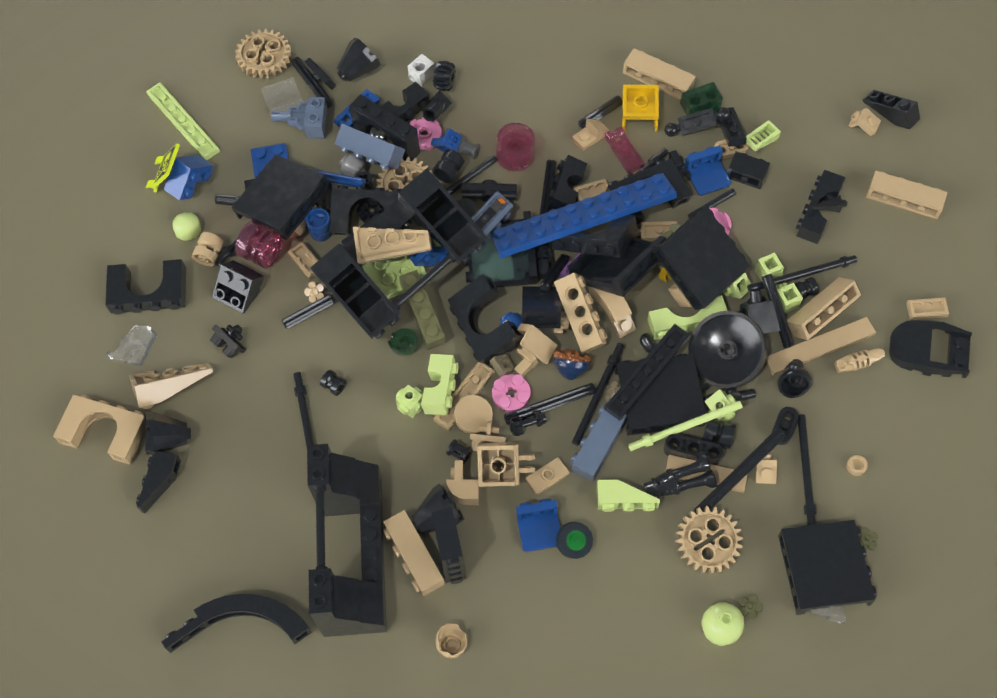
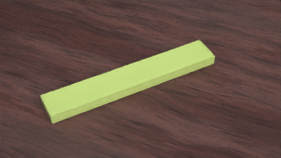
[146,82,220,160]

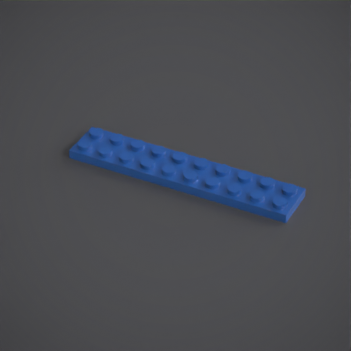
[490,173,677,259]

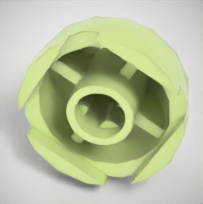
[701,602,744,646]

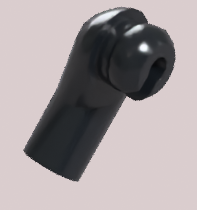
[640,333,657,353]

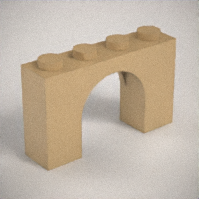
[53,394,146,465]

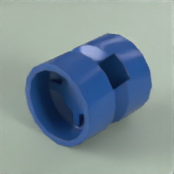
[305,208,332,242]

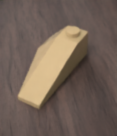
[129,363,213,409]

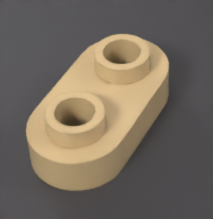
[714,140,749,159]

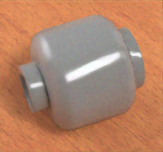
[338,154,366,177]

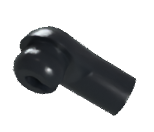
[726,388,756,401]

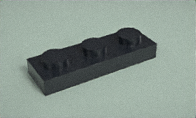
[716,107,746,147]

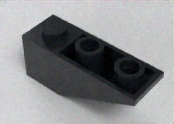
[863,90,920,129]
[136,451,181,513]

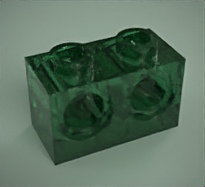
[680,82,723,115]

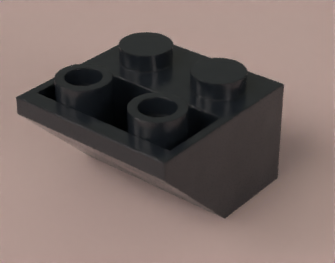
[212,260,264,313]

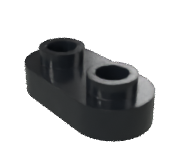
[771,407,799,445]

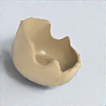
[435,623,467,659]

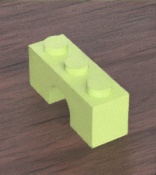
[755,252,803,314]
[421,354,459,415]

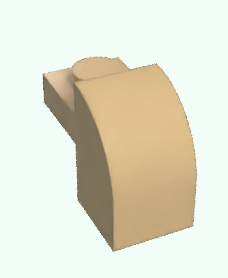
[446,460,479,505]

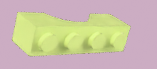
[647,295,727,340]

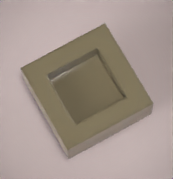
[490,354,515,377]

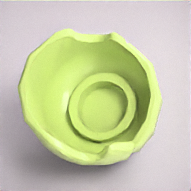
[173,212,202,241]

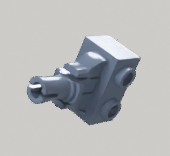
[271,97,328,139]

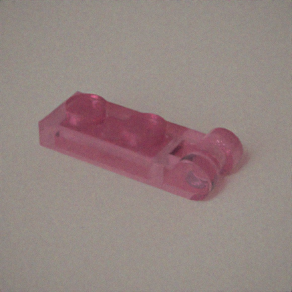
[605,127,644,174]

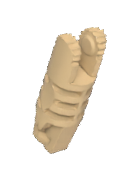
[834,348,885,373]

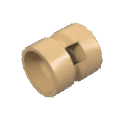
[191,232,224,267]

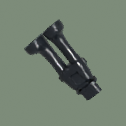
[644,451,718,498]

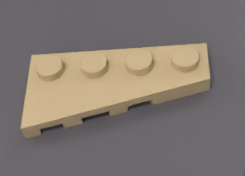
[353,227,432,264]

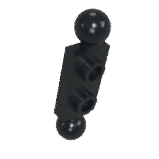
[664,107,730,137]

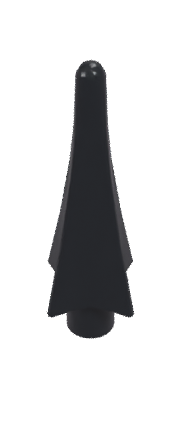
[811,195,847,213]

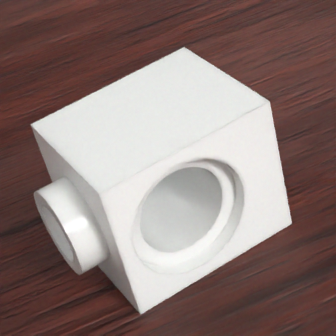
[407,54,435,86]

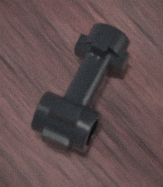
[509,412,547,436]

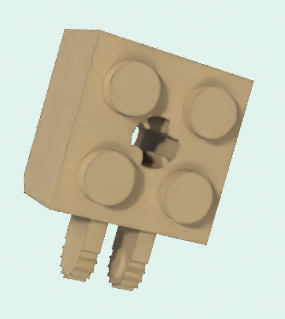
[477,442,535,487]

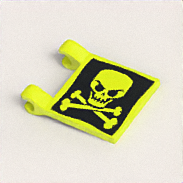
[146,143,180,193]

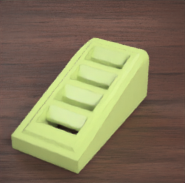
[746,120,781,151]

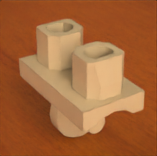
[470,421,507,451]

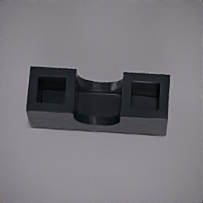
[381,82,430,122]
[547,155,588,210]

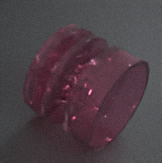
[496,123,535,171]
[235,220,283,269]

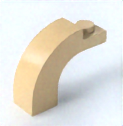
[585,286,636,338]

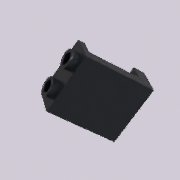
[522,286,561,328]

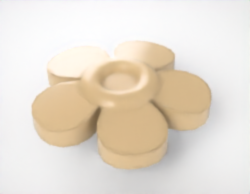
[304,281,325,303]

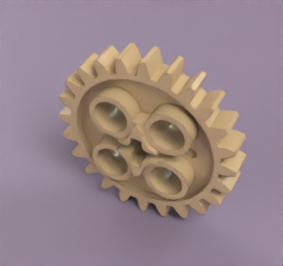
[235,29,292,79]
[376,157,433,191]
[675,506,743,574]

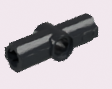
[462,179,517,203]

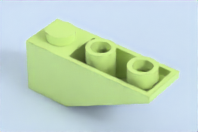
[596,480,660,512]

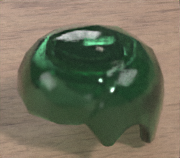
[388,328,418,356]

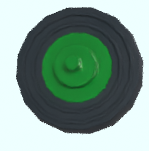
[556,522,593,559]

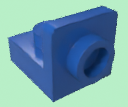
[430,129,462,152]

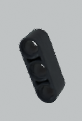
[664,434,723,465]

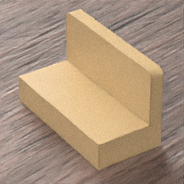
[517,324,557,364]

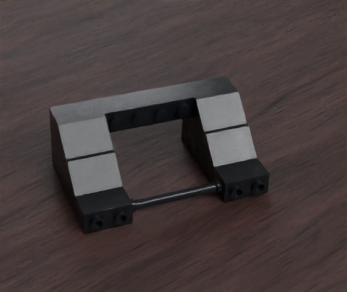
[310,168,488,339]
[307,444,387,637]

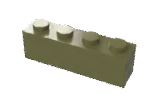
[399,270,445,350]

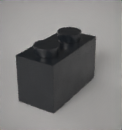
[727,151,770,189]

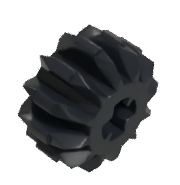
[433,61,456,91]

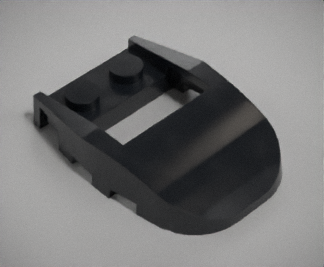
[889,320,972,378]

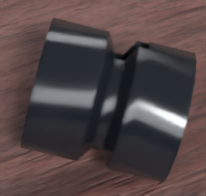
[432,149,465,184]
[702,419,736,450]

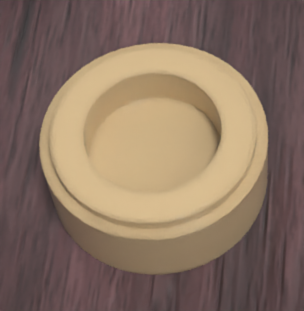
[846,455,868,476]

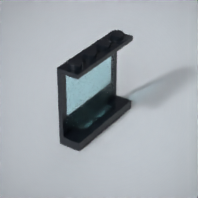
[465,211,537,288]

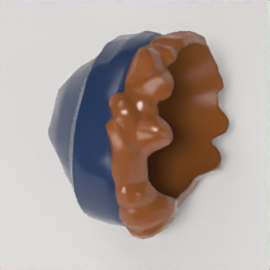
[553,349,591,380]

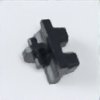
[210,325,246,358]

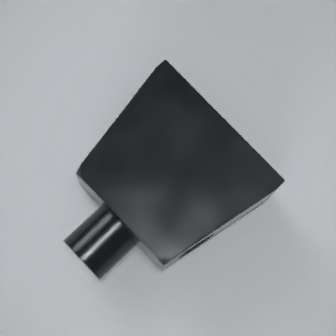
[739,290,780,333]

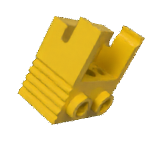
[622,85,659,131]

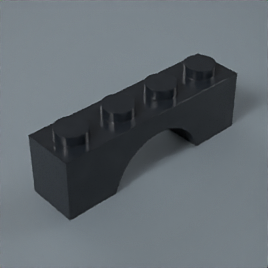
[796,170,845,244]

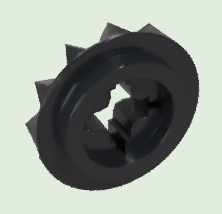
[357,201,385,223]

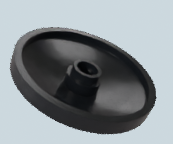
[688,311,767,389]

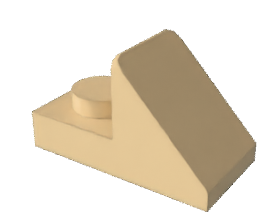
[572,119,610,152]

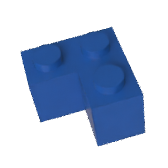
[164,155,214,200]

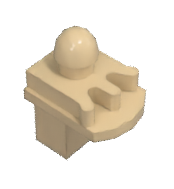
[514,347,538,377]

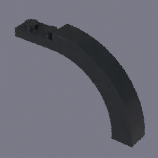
[161,594,312,653]

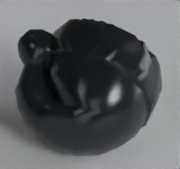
[777,359,812,399]

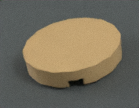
[453,395,493,434]

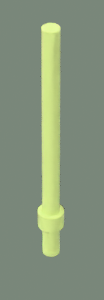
[628,401,743,451]

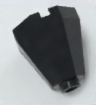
[337,37,381,81]
[145,412,191,455]
[412,483,465,534]

